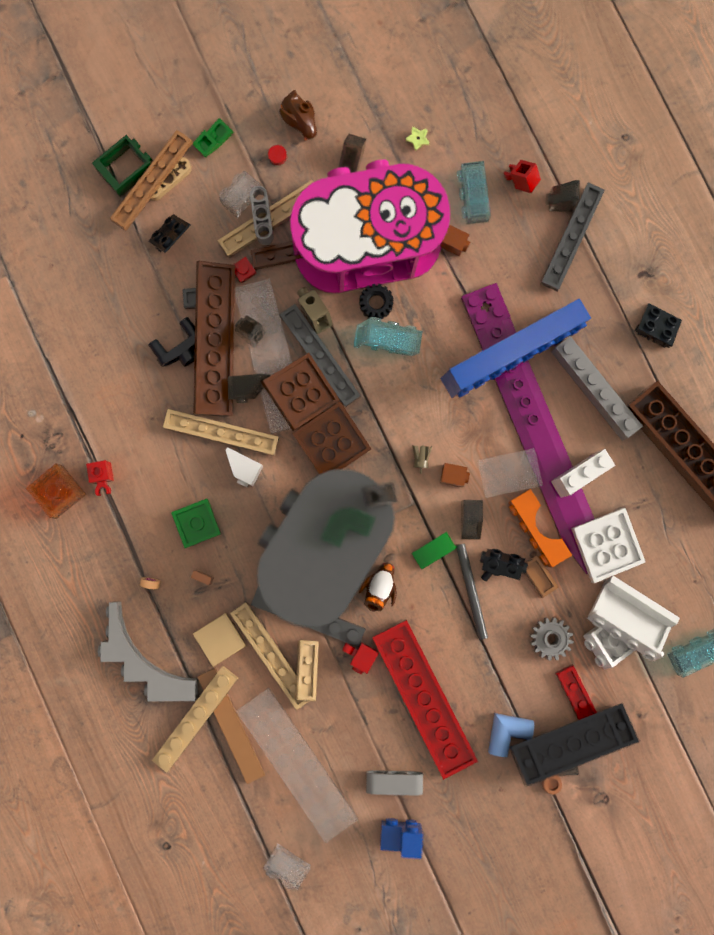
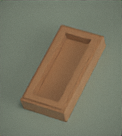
[526,555,559,598]

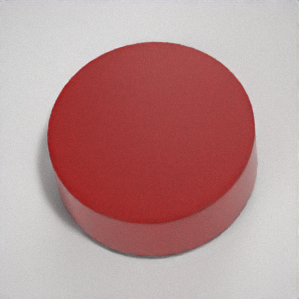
[268,145,287,165]

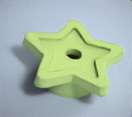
[406,127,429,151]

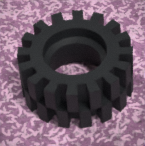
[359,284,394,320]

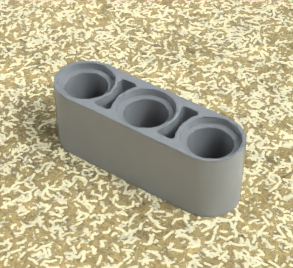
[250,186,274,245]
[366,770,423,795]

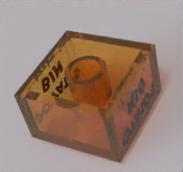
[26,463,86,519]

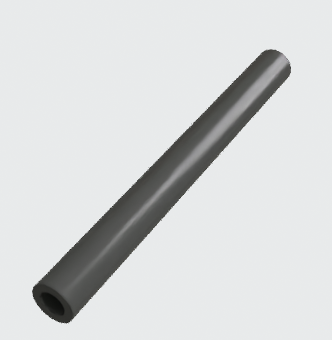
[456,543,488,640]

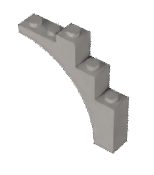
[98,602,198,702]

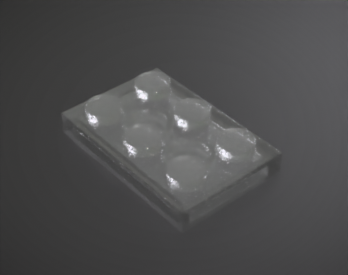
[477,448,543,498]

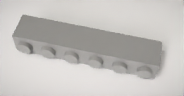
[551,336,643,441]

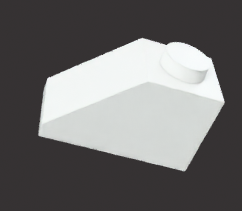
[226,447,263,487]

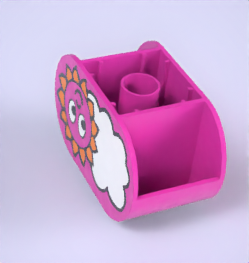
[291,160,450,293]

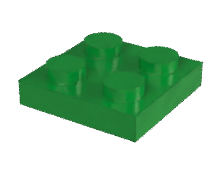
[171,498,221,548]

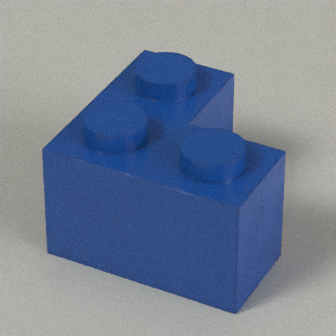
[380,818,423,859]

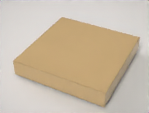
[193,613,247,667]

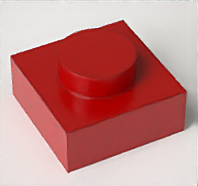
[233,256,257,284]

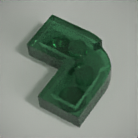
[321,507,376,548]

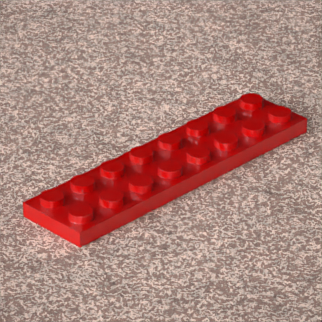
[372,620,478,780]

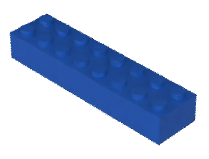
[440,298,591,398]

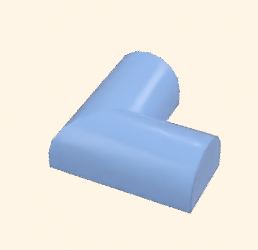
[488,713,534,757]

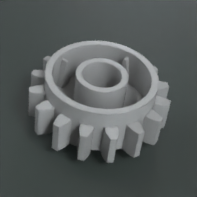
[529,617,574,661]

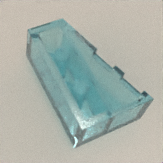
[354,317,423,356]

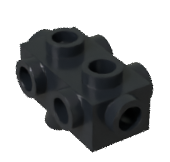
[480,549,528,582]

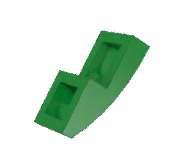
[192,118,234,157]
[411,532,456,570]

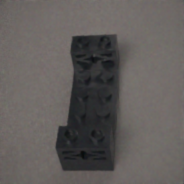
[509,703,640,786]

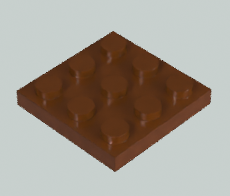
[261,353,340,431]
[292,401,371,474]

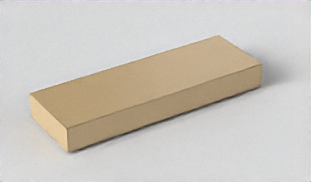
[295,640,319,701]

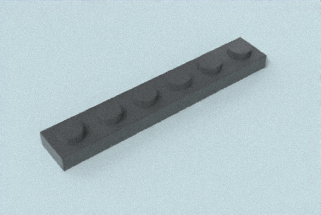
[541,182,605,292]
[280,304,361,407]
[251,586,366,647]

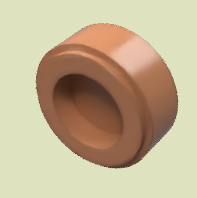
[541,775,562,795]

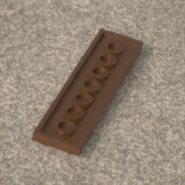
[193,261,235,416]

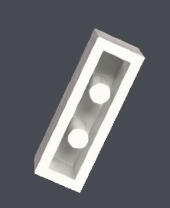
[551,449,615,498]

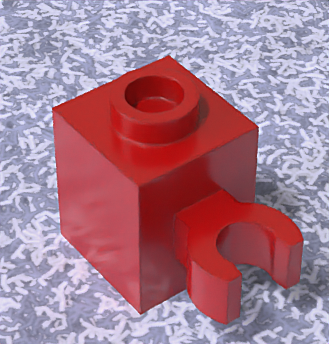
[503,160,541,193]
[86,460,114,496]
[342,642,379,675]

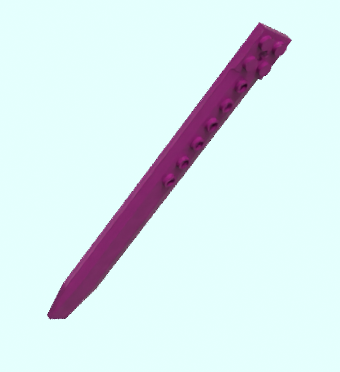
[461,283,595,574]

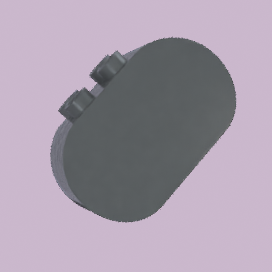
[257,469,394,627]

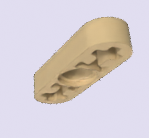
[151,157,191,201]

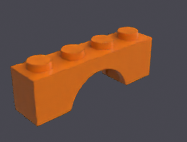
[508,489,572,567]

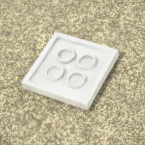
[571,508,645,583]

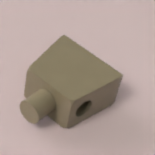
[297,287,333,334]

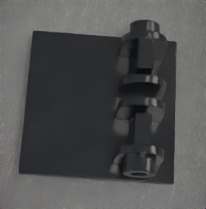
[148,214,191,253]
[635,303,682,348]

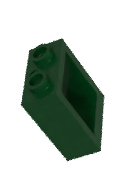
[92,135,153,197]

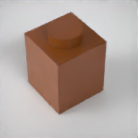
[440,225,470,256]
[440,463,470,487]

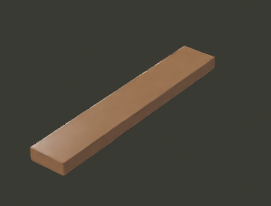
[109,130,193,231]
[197,668,265,784]

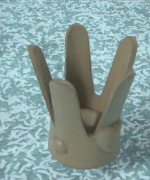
[412,445,432,474]

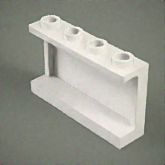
[587,576,680,661]

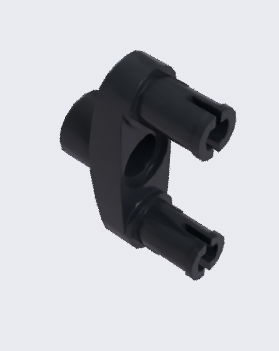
[148,317,195,367]

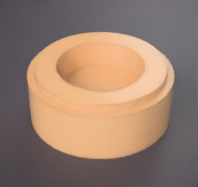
[140,577,160,589]

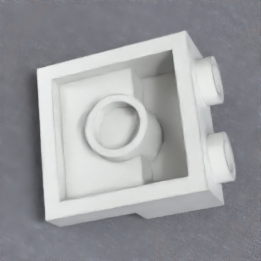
[583,627,635,669]

